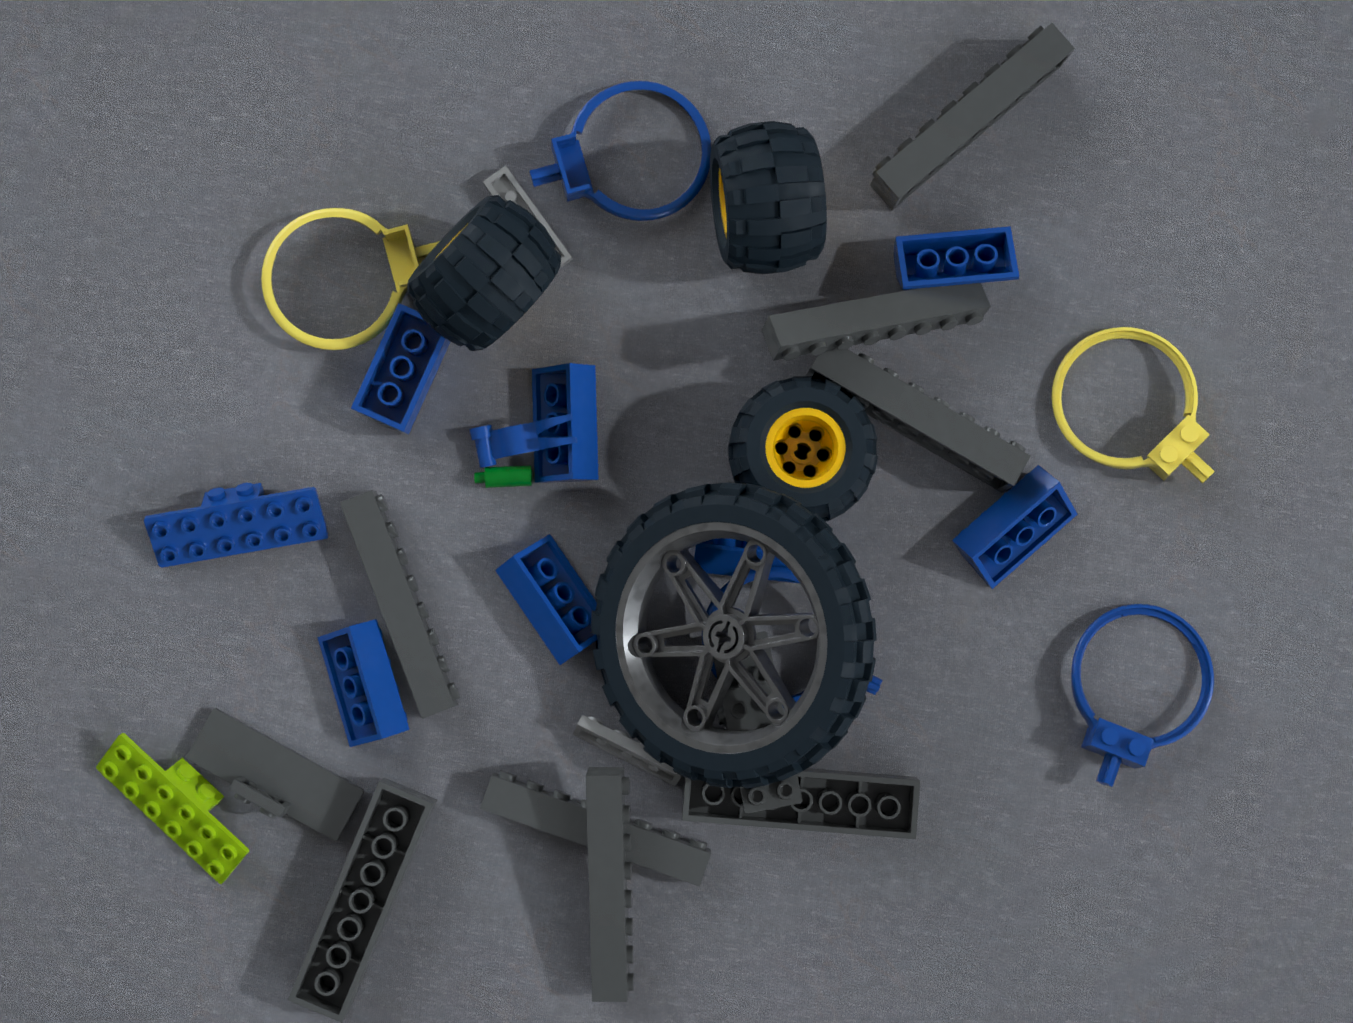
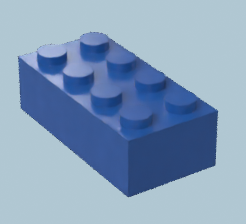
[351,303,451,435]

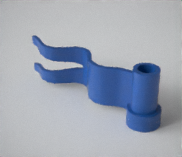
[469,414,578,468]

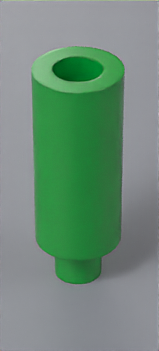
[474,465,532,488]

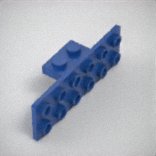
[144,483,329,568]

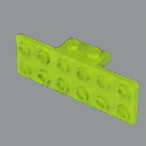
[96,733,249,884]

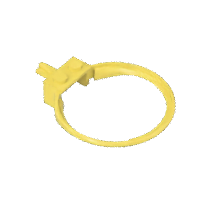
[261,208,440,350]
[1051,327,1215,484]

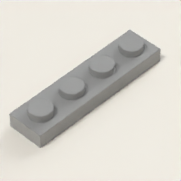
[483,166,573,268]
[573,715,682,786]

